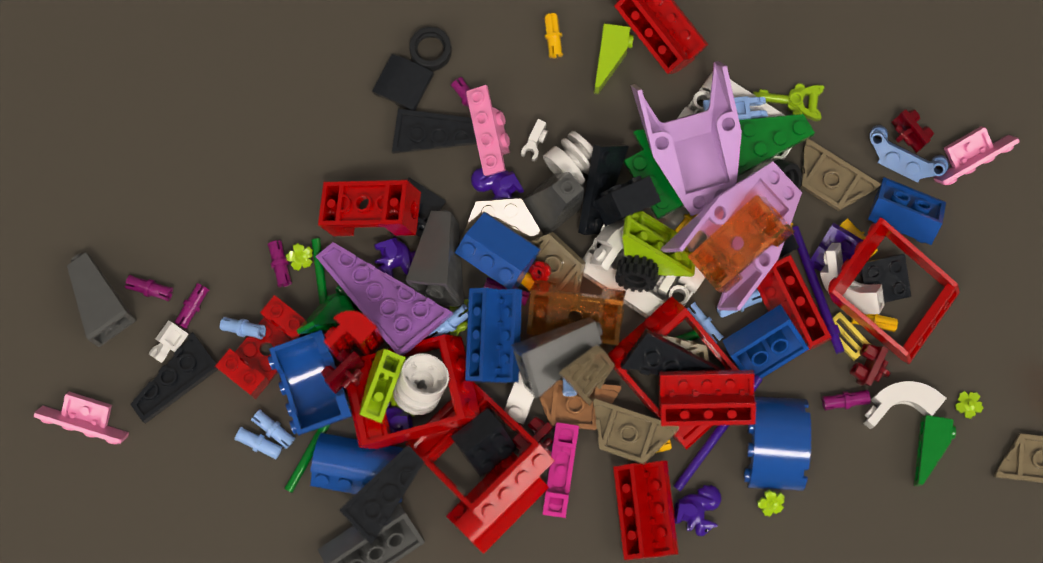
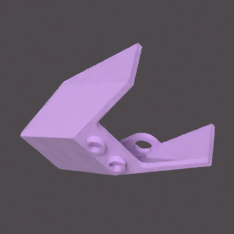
[631,61,742,216]
[661,161,802,311]

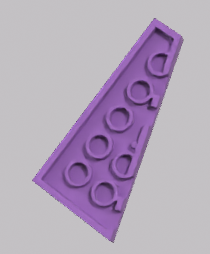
[315,242,453,356]

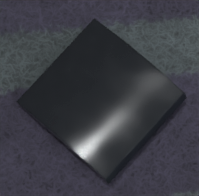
[372,54,434,111]

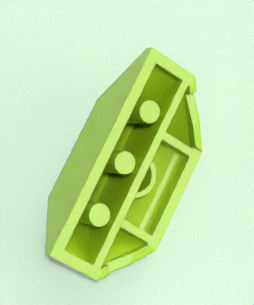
[623,211,696,277]

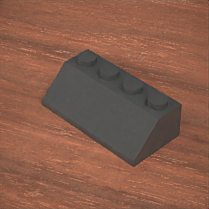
[317,503,425,563]

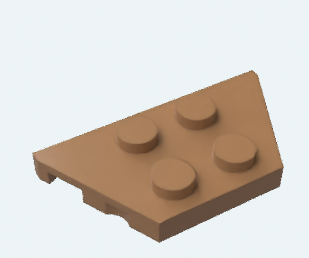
[539,380,621,431]

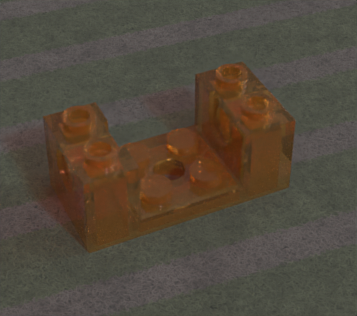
[688,194,795,293]
[527,280,626,345]

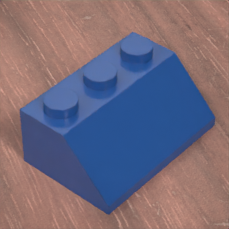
[868,177,946,245]
[455,212,541,289]
[722,304,809,379]

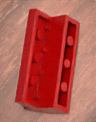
[614,0,709,74]
[757,255,832,354]
[323,311,384,359]
[659,370,756,426]
[446,453,549,554]
[613,461,679,560]

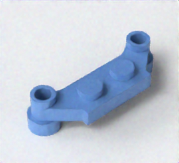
[869,125,949,183]

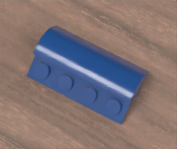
[465,288,522,383]
[310,433,404,503]

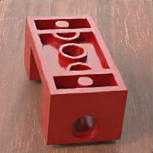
[318,180,421,236]
[215,295,311,400]

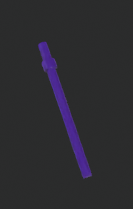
[792,226,845,354]
[673,375,763,491]

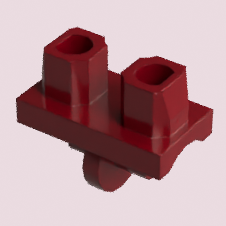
[892,109,934,153]
[850,344,891,386]
[321,349,365,394]
[512,417,553,455]

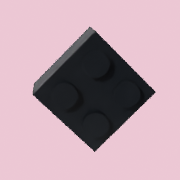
[595,175,661,227]
[451,408,517,477]

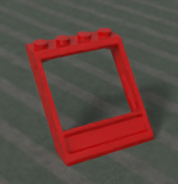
[607,296,738,450]
[346,334,480,449]
[405,382,555,527]

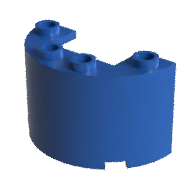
[268,330,352,436]
[744,396,811,491]

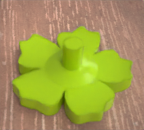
[286,243,313,271]
[955,391,984,419]
[757,489,785,516]

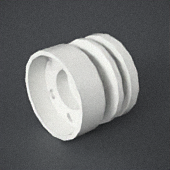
[543,131,593,185]
[393,354,449,415]

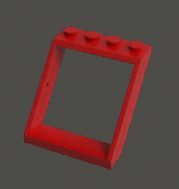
[828,217,960,364]

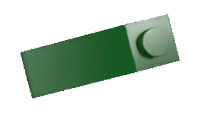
[297,293,355,334]
[914,415,956,486]

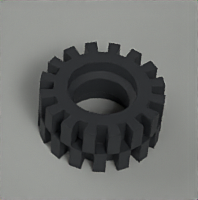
[615,255,659,292]

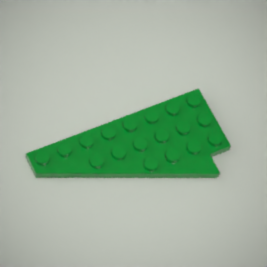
[624,114,815,220]

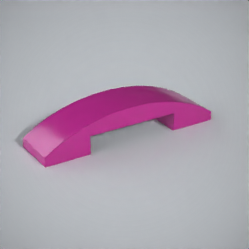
[543,422,579,518]

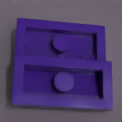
[811,222,864,272]

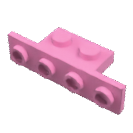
[466,85,510,176]
[933,126,1020,185]
[34,392,129,444]

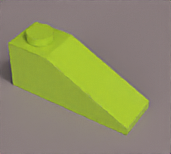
[594,24,634,94]
[359,349,406,423]

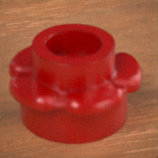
[529,261,551,283]

